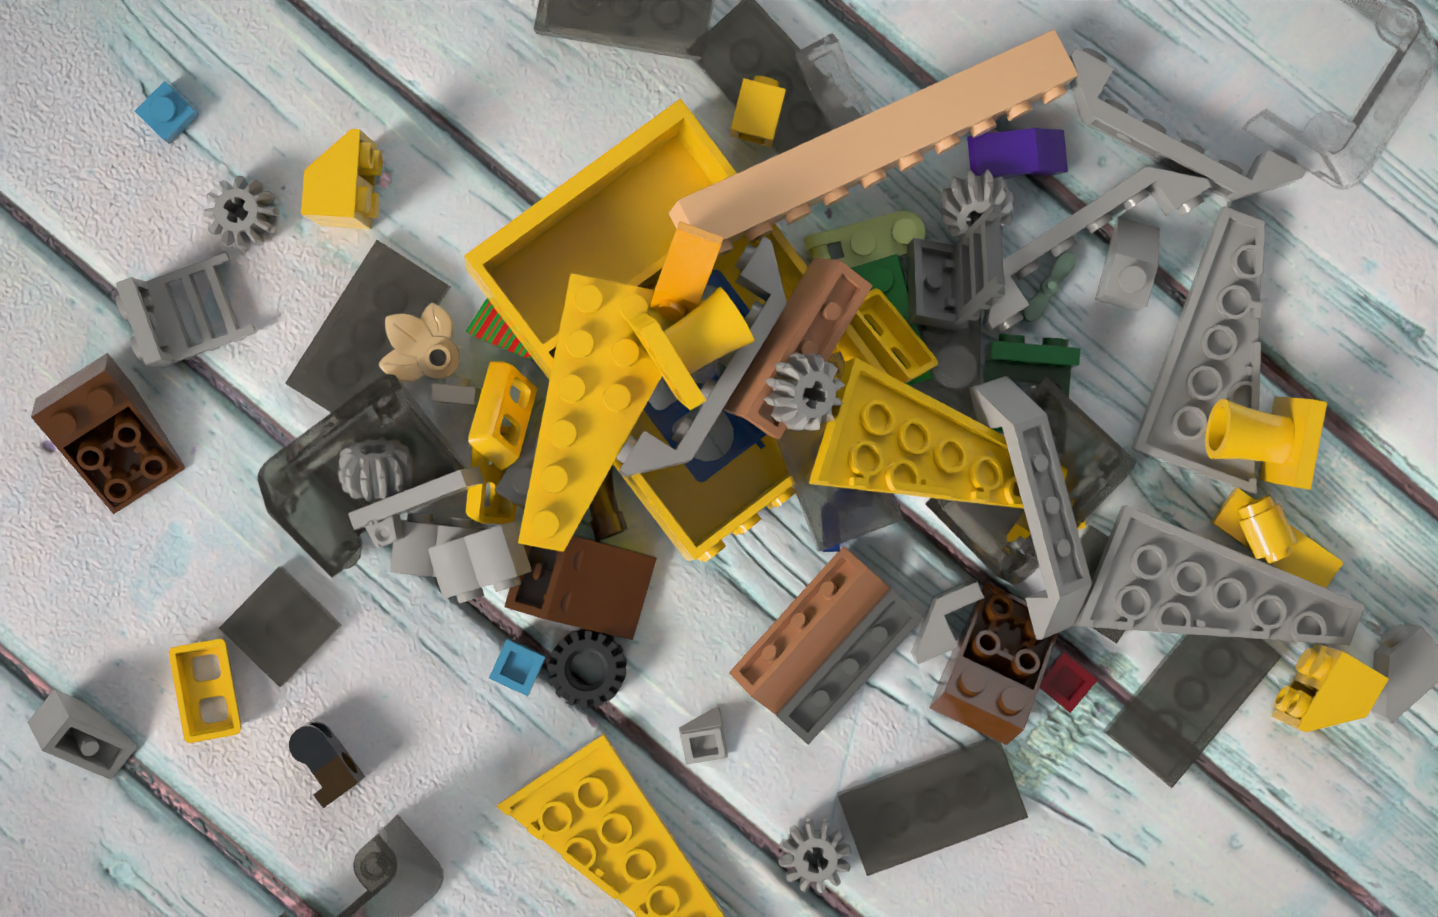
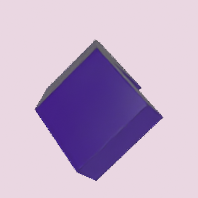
[967,128,1068,180]

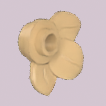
[379,303,460,382]

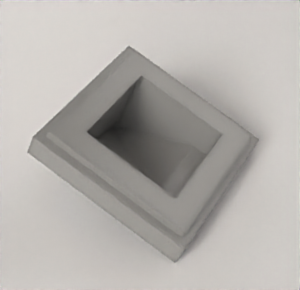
[679,707,728,765]

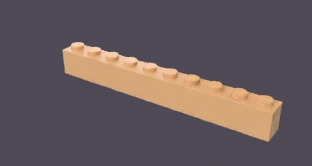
[669,29,1078,259]

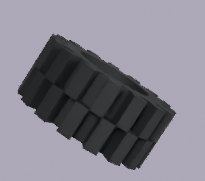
[547,628,627,709]

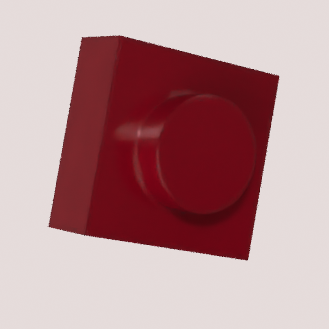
[1039,651,1097,713]

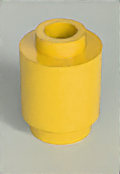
[1238,495,1297,563]

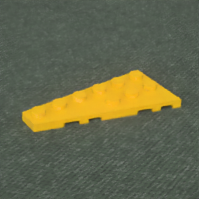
[518,273,705,552]
[809,357,1068,509]
[496,733,727,917]

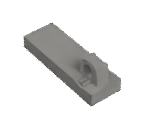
[348,466,484,548]

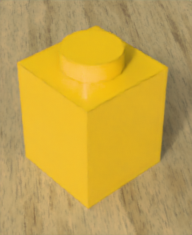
[730,75,786,148]

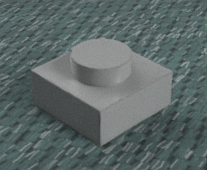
[431,376,482,406]

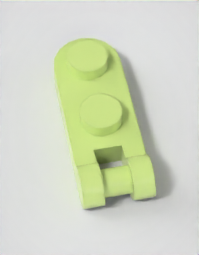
[804,211,926,268]

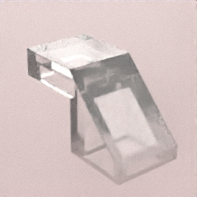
[794,33,873,131]

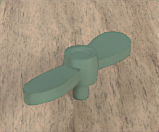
[1023,252,1076,322]

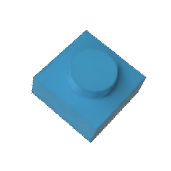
[135,81,199,144]
[489,638,547,696]

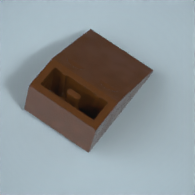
[31,353,185,514]
[504,533,657,640]
[929,582,1059,745]

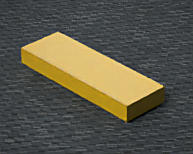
[1210,488,1344,588]

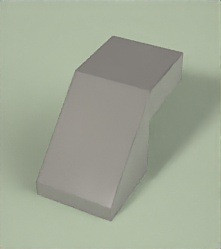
[911,579,984,664]

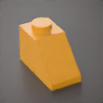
[650,221,724,321]

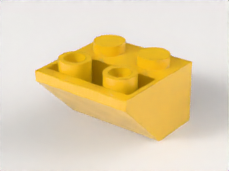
[301,129,383,229]
[1272,643,1389,733]

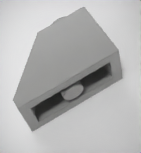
[1095,217,1160,311]
[1371,623,1438,724]
[28,689,137,780]

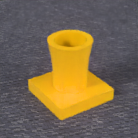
[628,287,755,411]
[1205,396,1327,490]

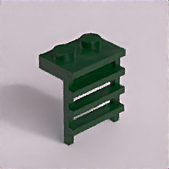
[982,334,1081,454]

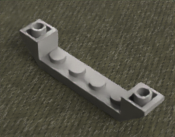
[1069,47,1307,202]
[983,166,1212,333]
[616,237,787,477]
[969,376,1092,639]

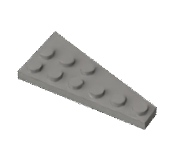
[1131,206,1265,494]
[1074,505,1365,645]

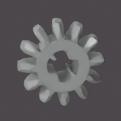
[940,169,1015,237]
[203,176,280,250]
[764,353,845,431]
[338,437,413,501]
[779,818,852,893]

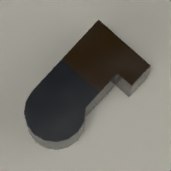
[289,722,366,808]

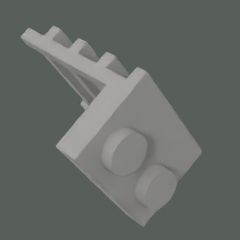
[115,252,257,368]

